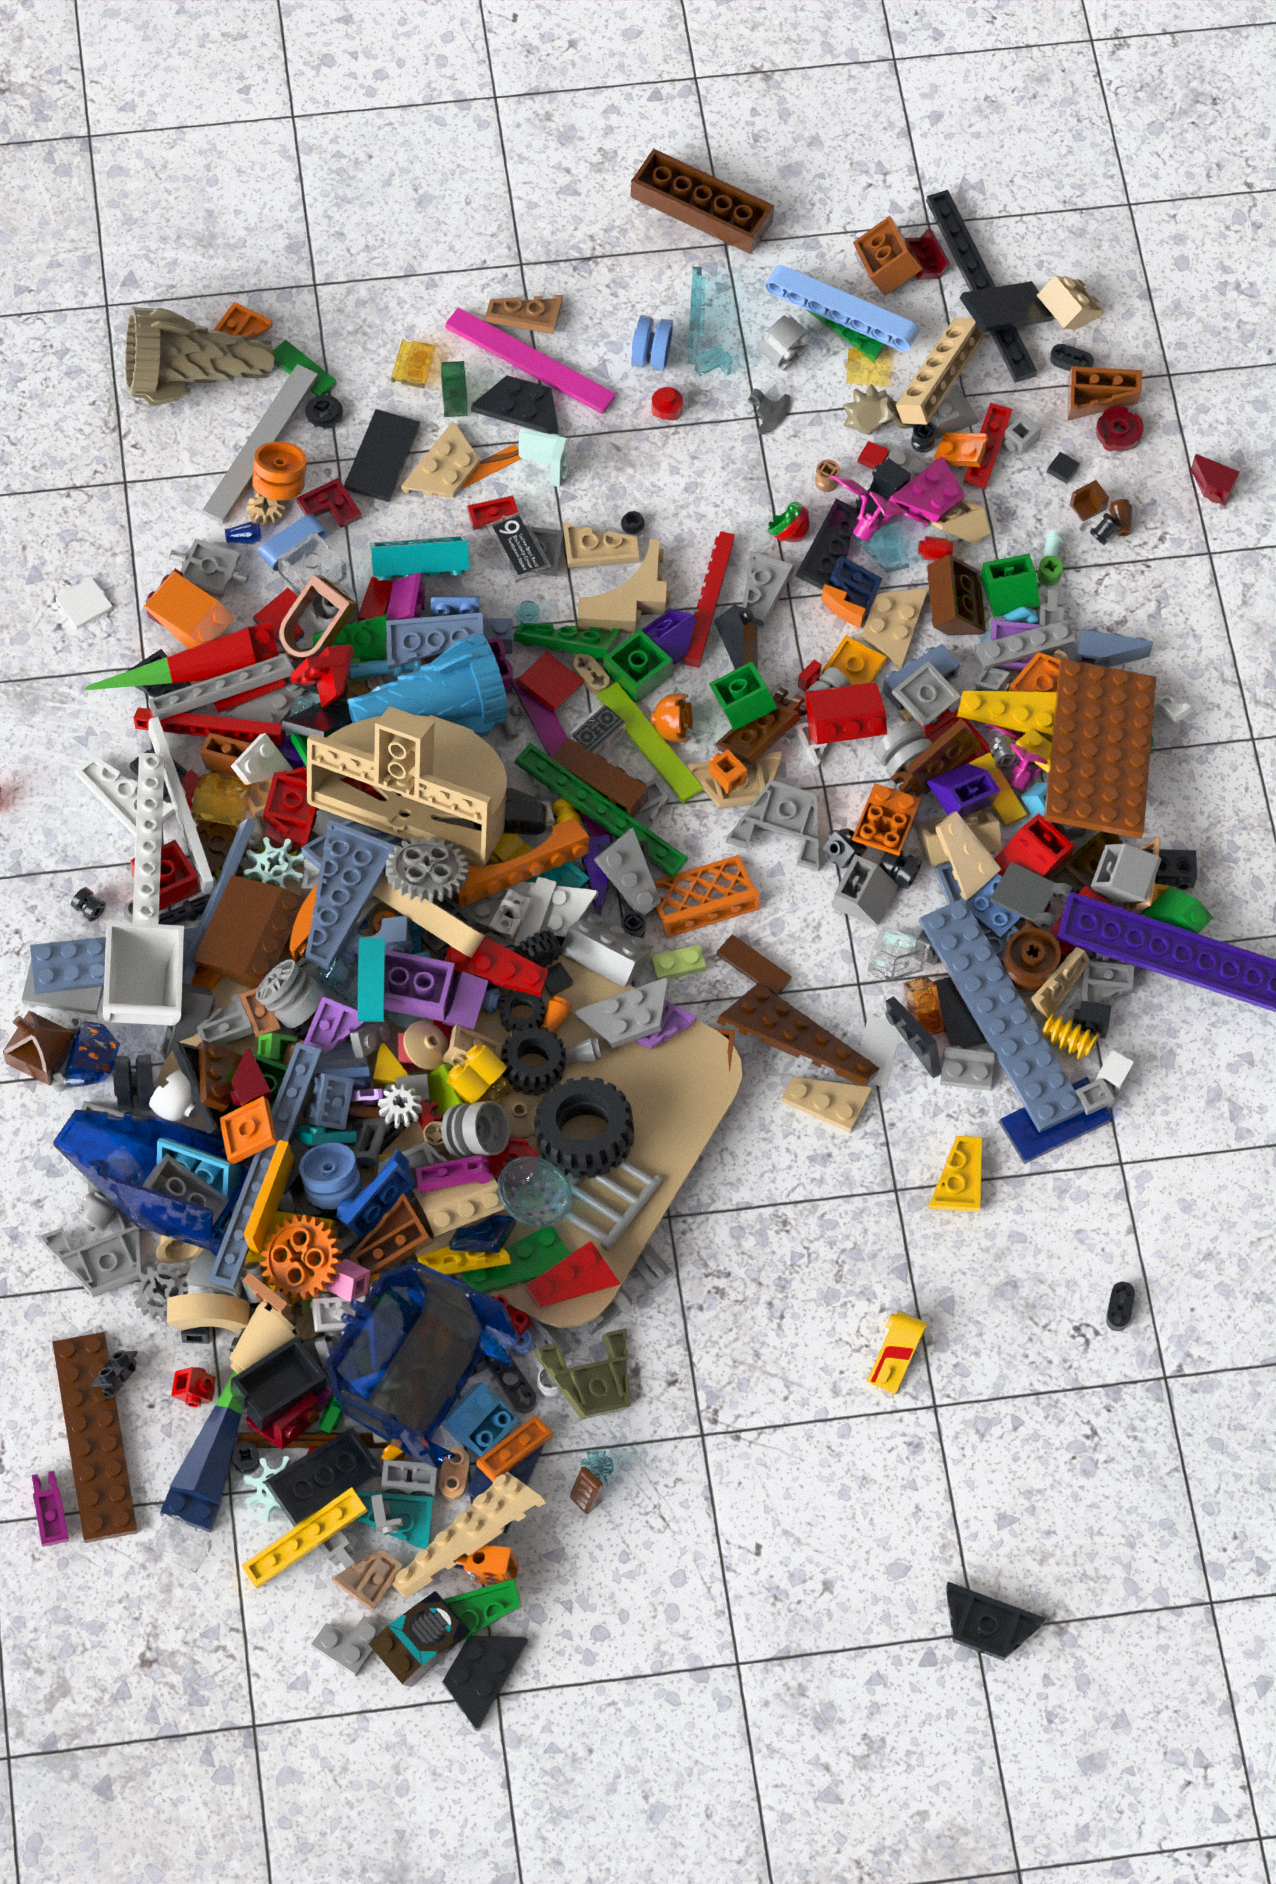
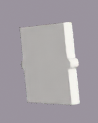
[56,578,113,629]

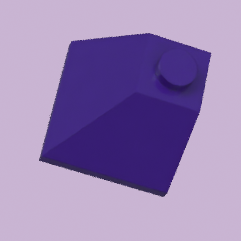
[641,609,696,665]

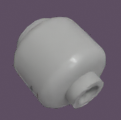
[77,1191,115,1232]

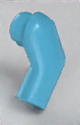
[1003,606,1039,624]

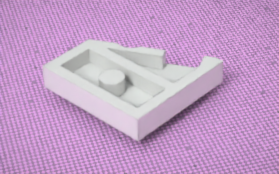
[231,733,293,785]

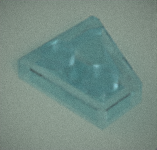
[854,522,909,573]

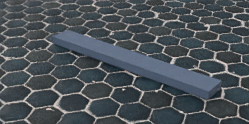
[182,818,256,984]

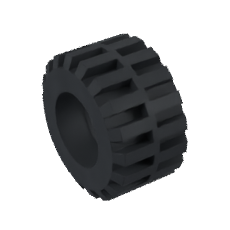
[501,1025,566,1096]

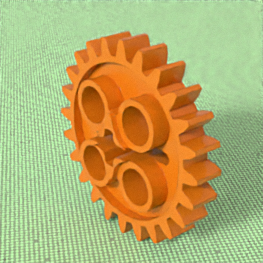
[260,1215,343,1301]

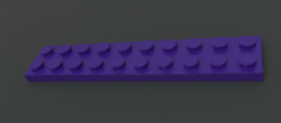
[1056,892,1276,1012]

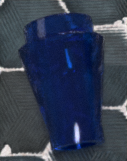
[225,521,261,545]

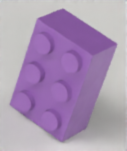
[384,950,455,1022]

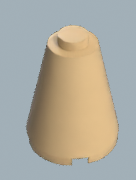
[229,1302,301,1374]

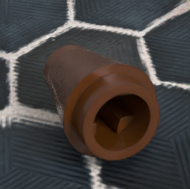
[1109,499,1132,536]

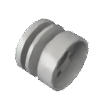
[256,959,325,1028]
[441,1101,510,1158]

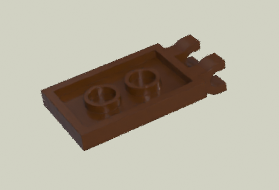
[715,687,807,765]
[890,719,982,797]

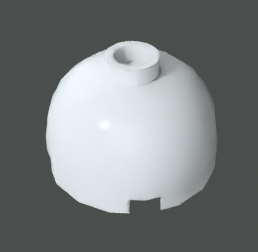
[149,1069,198,1121]

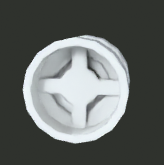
[537,1367,561,1399]

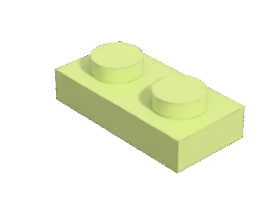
[651,945,706,980]

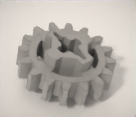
[132,1264,188,1322]

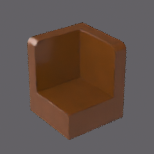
[1070,480,1109,521]

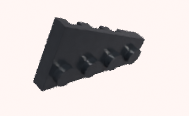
[795,498,857,590]

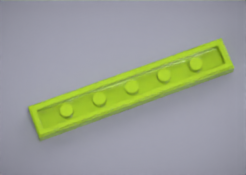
[597,682,703,804]

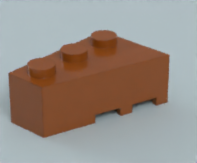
[1067,366,1142,421]
[349,1193,434,1276]

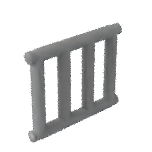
[547,1158,663,1251]

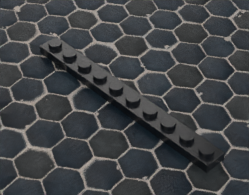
[926,190,1037,383]

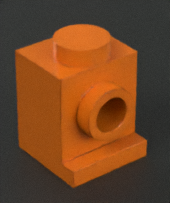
[709,749,747,794]

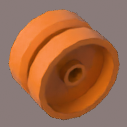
[252,441,307,500]

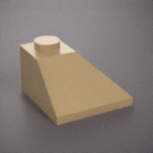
[924,499,991,543]

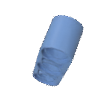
[258,514,328,571]

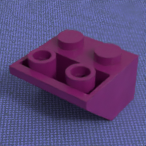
[387,573,426,621]

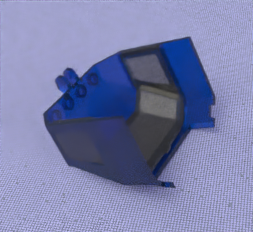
[326,1262,519,1469]

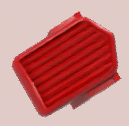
[290,645,354,707]

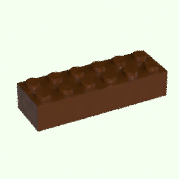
[630,148,775,254]

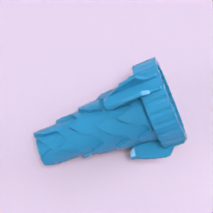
[347,634,508,737]

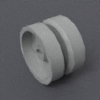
[874,722,932,783]

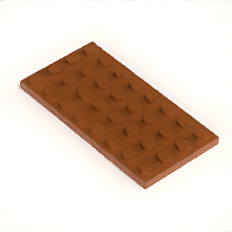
[1044,658,1156,839]

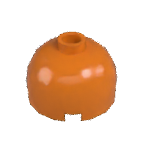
[651,693,693,742]

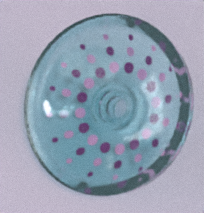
[497,1156,572,1228]

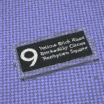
[486,511,552,583]

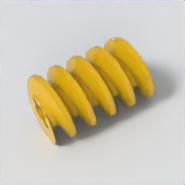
[1042,1011,1099,1060]

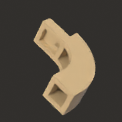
[167,1293,254,1335]

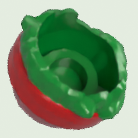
[767,501,810,543]

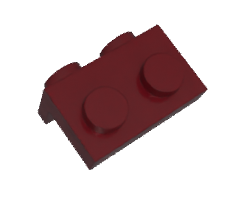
[905,229,950,280]

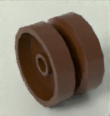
[1002,927,1061,992]

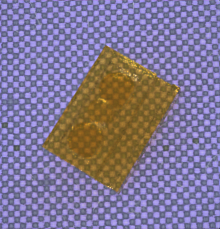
[391,339,435,389]

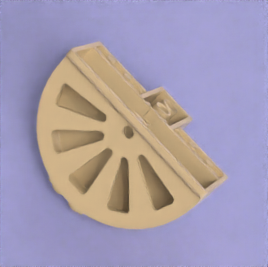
[307,706,507,867]

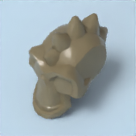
[843,384,915,435]

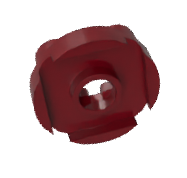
[1095,406,1144,451]

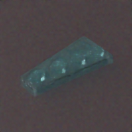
[687,266,706,365]

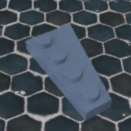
[386,612,485,670]

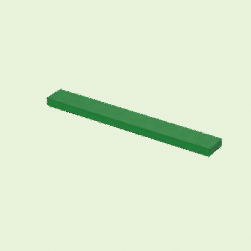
[514,743,689,879]

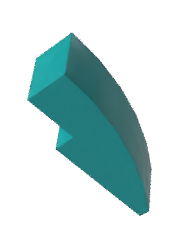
[358,938,386,1022]

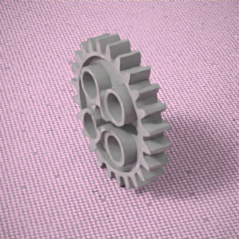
[386,836,468,903]

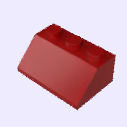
[805,682,887,745]

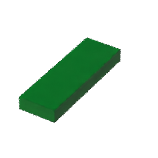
[273,340,337,396]

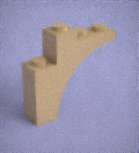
[577,539,671,633]

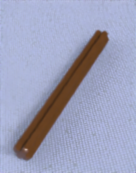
[237,1432,395,1448]

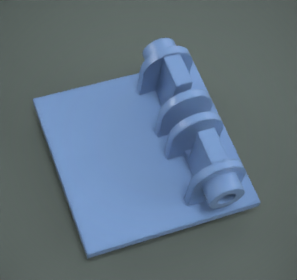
[967,873,1025,938]

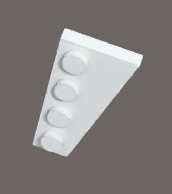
[75,756,175,837]

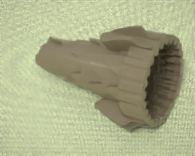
[125,307,274,406]

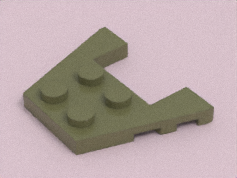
[534,1328,631,1420]

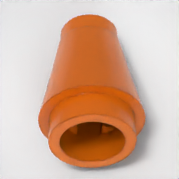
[541,996,572,1033]

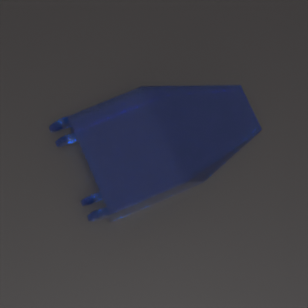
[53,1109,249,1256]

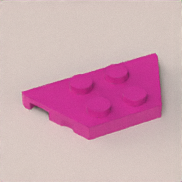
[889,456,965,522]

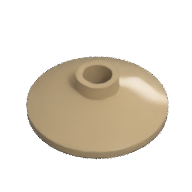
[403,1021,449,1070]
[497,1091,541,1138]

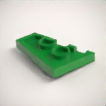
[312,614,387,662]

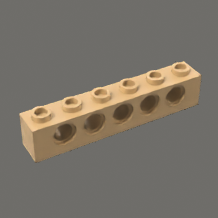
[896,317,985,424]

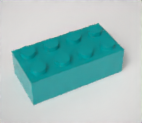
[370,536,470,580]

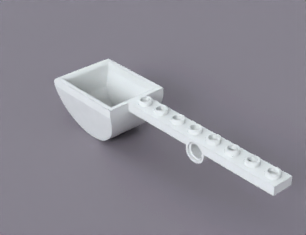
[103,752,184,1026]

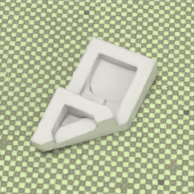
[794,722,827,767]

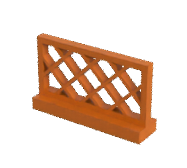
[654,855,760,938]

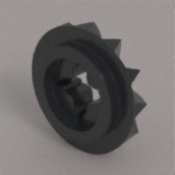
[305,395,343,430]

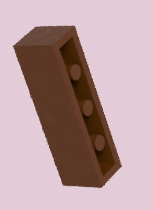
[552,738,648,818]

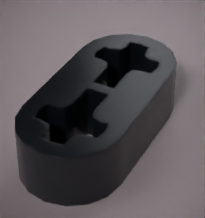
[1050,344,1094,371]
[1106,1281,1135,1331]

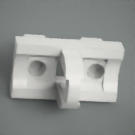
[489,889,532,939]

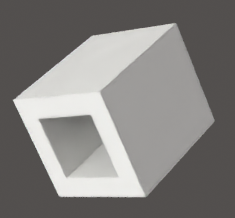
[1096,1050,1134,1096]

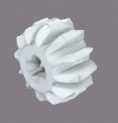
[378,1083,422,1129]

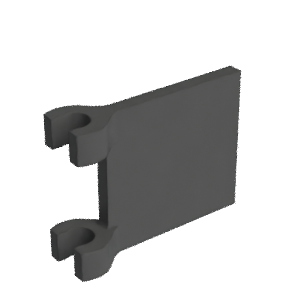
[989,862,1073,932]

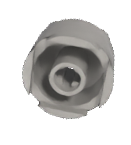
[758,314,812,371]
[308,580,357,632]

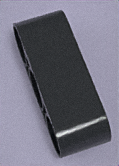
[474,800,547,835]

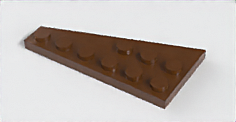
[716,982,880,1086]

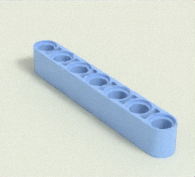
[765,265,920,351]

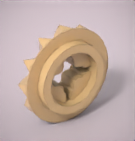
[247,493,285,526]

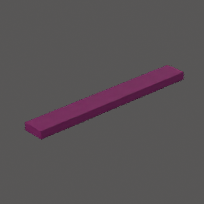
[512,677,612,838]

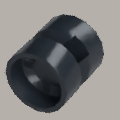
[879,850,922,889]

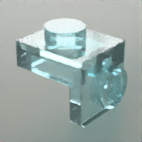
[695,345,733,377]

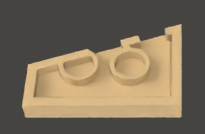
[935,811,1001,901]

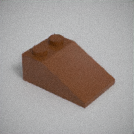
[853,216,923,296]

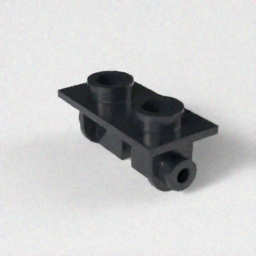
[91,1350,138,1399]

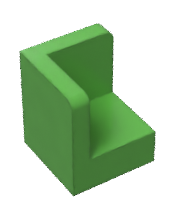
[258,1033,297,1063]

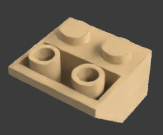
[1037,275,1104,330]

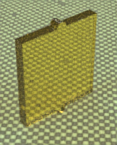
[845,349,891,387]

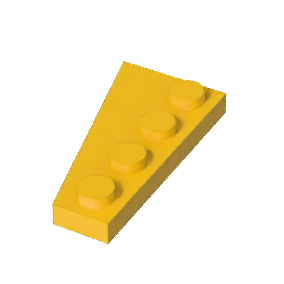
[957,691,1057,739]

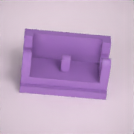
[441,972,488,1030]

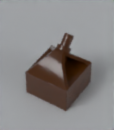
[3,1010,76,1086]

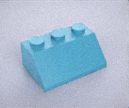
[157,1138,241,1199]

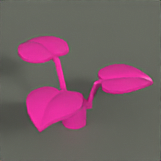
[829,476,929,542]
[985,724,1048,791]

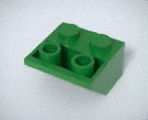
[980,553,1040,618]

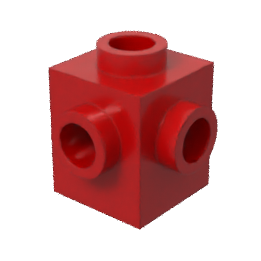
[171,1367,216,1408]

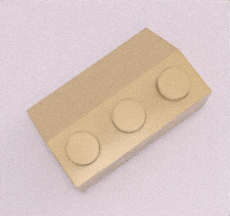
[915,808,1002,866]
[412,1174,507,1238]

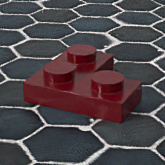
[296,478,362,528]

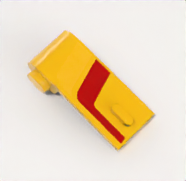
[867,1310,928,1394]

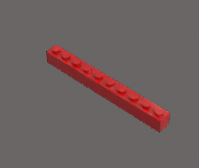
[683,531,735,668]
[133,707,286,746]

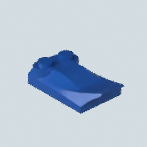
[337,1148,416,1241]

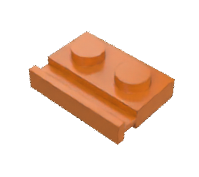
[934,432,989,467]

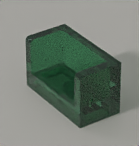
[441,361,468,417]

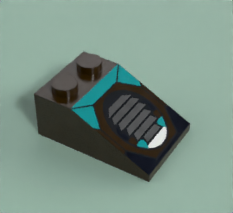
[368,1591,471,1687]

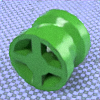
[1037,556,1063,586]

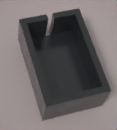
[230,1337,327,1432]

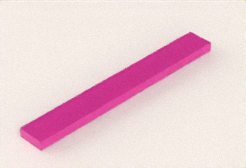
[445,307,615,414]

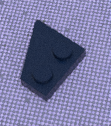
[830,556,883,619]

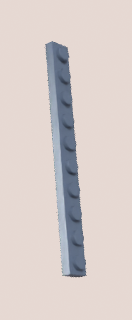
[209,1042,322,1290]

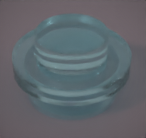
[516,600,540,623]

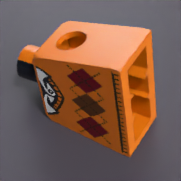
[453,1545,519,1586]

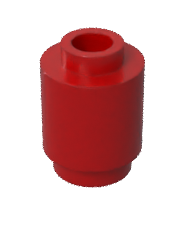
[918,536,954,561]

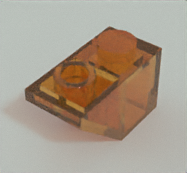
[903,976,945,1035]

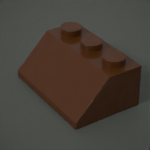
[927,554,986,636]

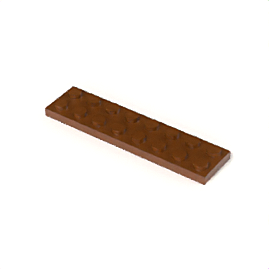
[52,1332,138,1543]

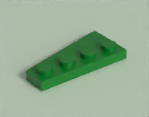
[805,309,886,363]

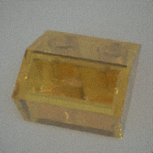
[192,773,251,826]

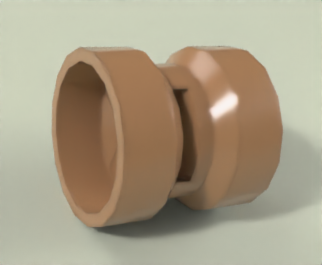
[815,460,840,492]

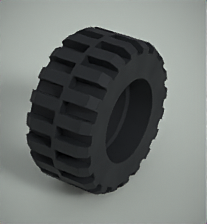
[534,1076,634,1179]

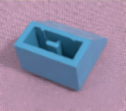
[439,1382,520,1457]

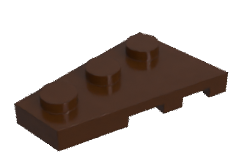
[198,1040,242,1113]

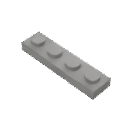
[976,620,1076,670]

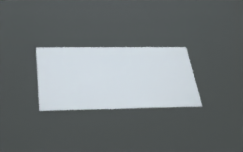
[859,1015,900,1088]

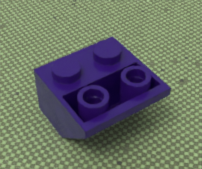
[926,763,1001,818]

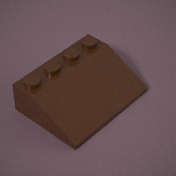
[192,875,306,990]

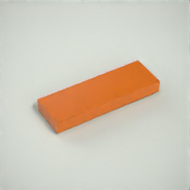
[476,1415,553,1482]

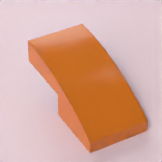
[821,584,866,628]

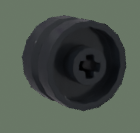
[113,1054,154,1113]

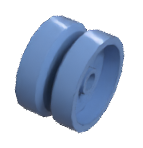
[631,315,673,372]
[299,1143,362,1209]

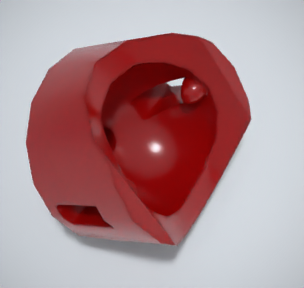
[651,387,683,420]

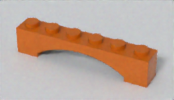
[452,818,589,907]

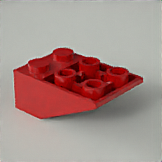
[994,813,1074,878]

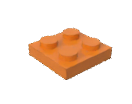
[219,1096,278,1164]

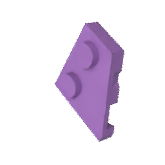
[303,997,364,1054]
[634,1000,697,1050]
[350,1088,383,1105]

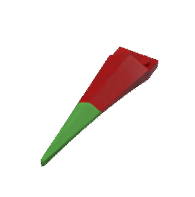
[85,622,279,690]

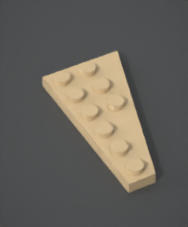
[391,1471,546,1599]

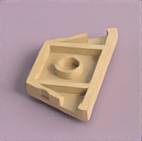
[401,421,480,498]
[862,588,928,670]
[688,751,782,809]

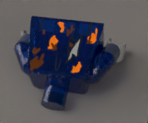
[51,1016,120,1092]

